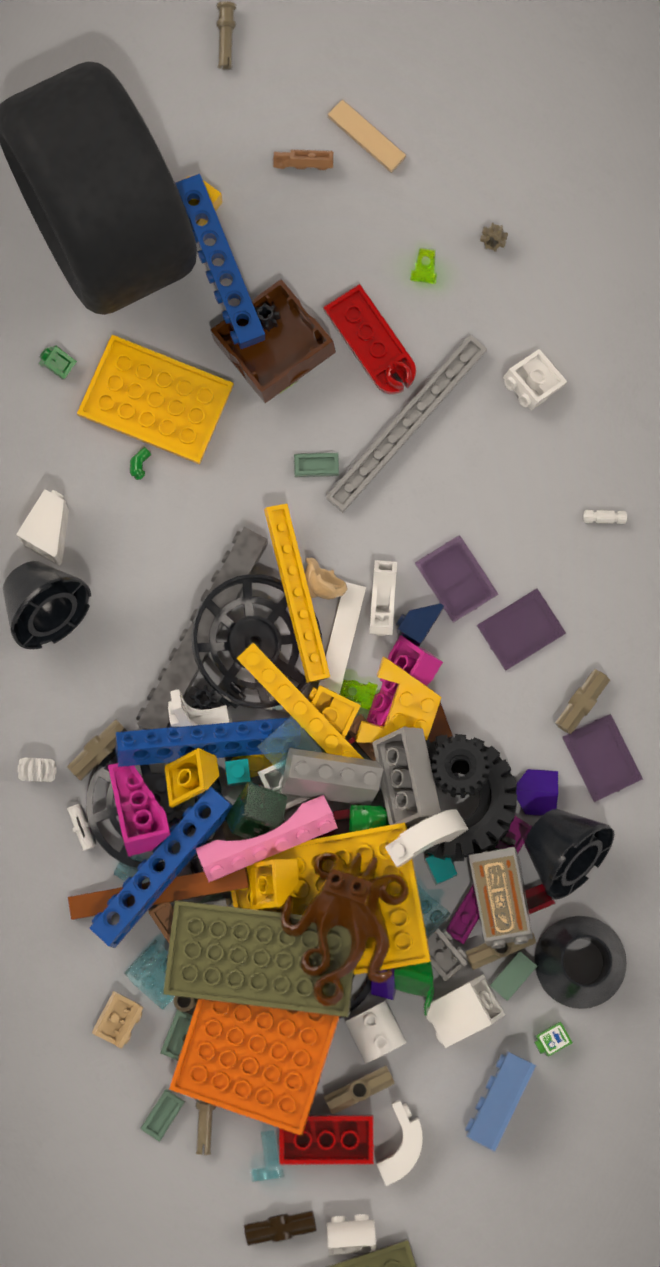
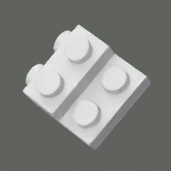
[503,349,567,411]

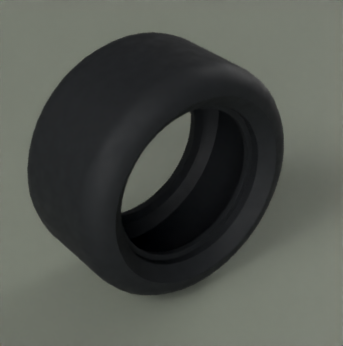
[0,61,197,315]

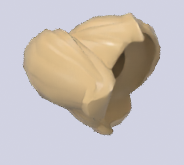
[304,558,347,600]

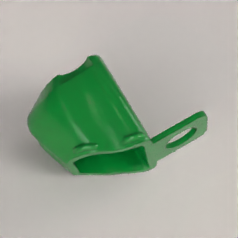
[350,805,389,832]
[394,962,434,1016]

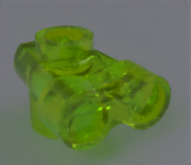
[410,248,437,284]
[340,680,378,710]

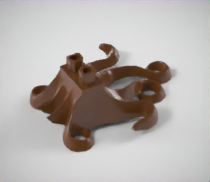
[280,852,409,1006]

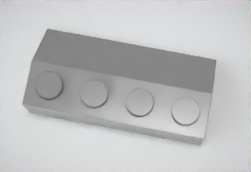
[372,727,441,827]
[280,748,383,806]

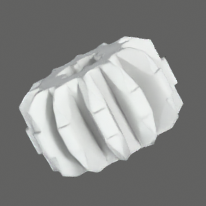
[17,758,56,782]

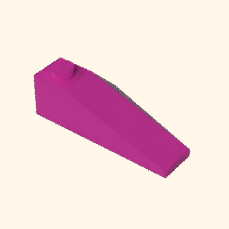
[366,635,443,727]
[108,763,170,857]

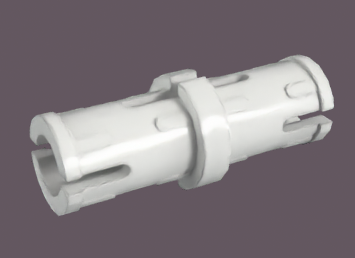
[67,804,96,851]

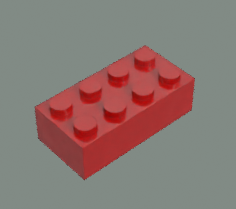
[279,1115,374,1165]

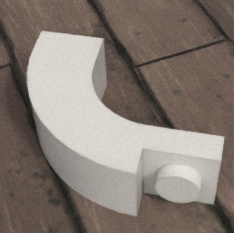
[370,560,397,636]
[168,689,233,727]
[385,810,468,867]
[376,1100,423,1186]

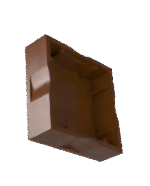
[210,279,336,403]

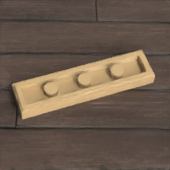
[328,99,406,173]

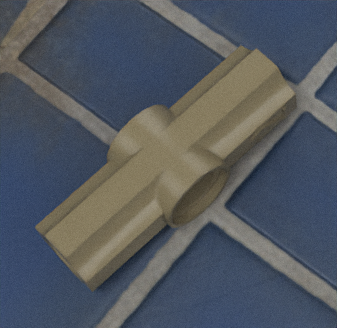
[555,669,610,735]
[67,720,127,781]
[465,932,536,970]
[324,1065,395,1115]

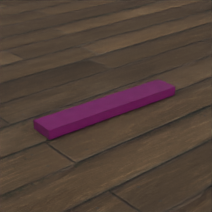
[446,816,533,945]

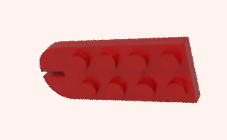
[323,284,416,394]

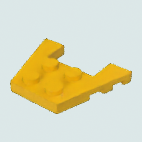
[355,657,442,743]

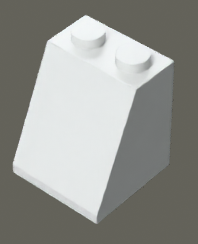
[16,489,69,566]
[423,974,505,1048]

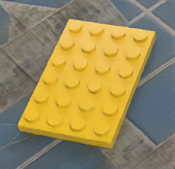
[77,335,234,465]

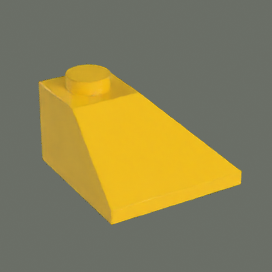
[164,748,219,808]
[248,859,299,910]

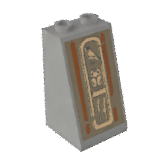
[469,847,533,948]

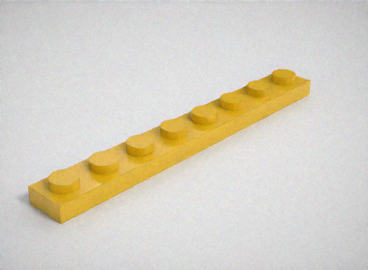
[264,504,330,683]
[237,643,364,759]

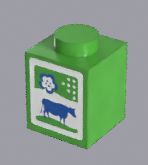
[534,1022,573,1057]

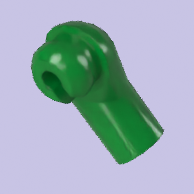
[129,447,152,480]

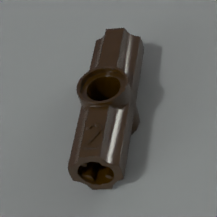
[244,1210,317,1246]

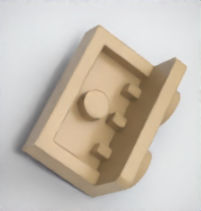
[92,991,143,1049]

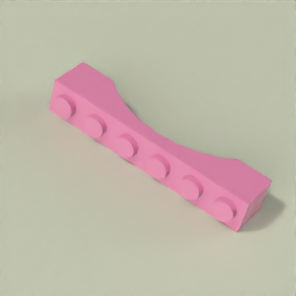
[195,795,337,882]

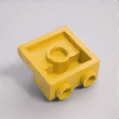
[299,685,361,738]

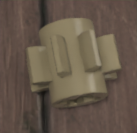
[480,223,508,252]

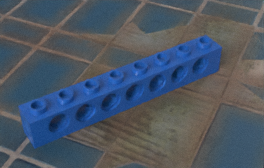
[175,174,265,349]
[116,717,301,767]
[89,786,236,948]

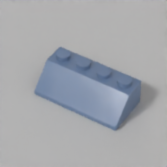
[465,1052,536,1152]

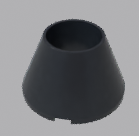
[3,561,91,650]
[525,809,615,900]
[534,916,627,1009]

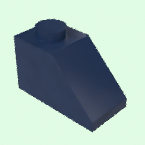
[396,603,444,646]

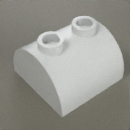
[345,1001,407,1064]
[327,1214,376,1255]

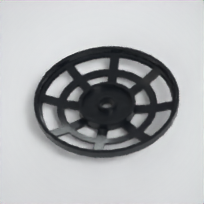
[191,574,323,709]
[86,749,222,871]

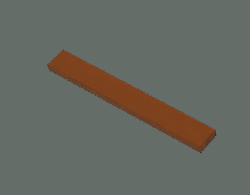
[68,867,249,920]

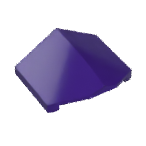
[516,769,558,816]

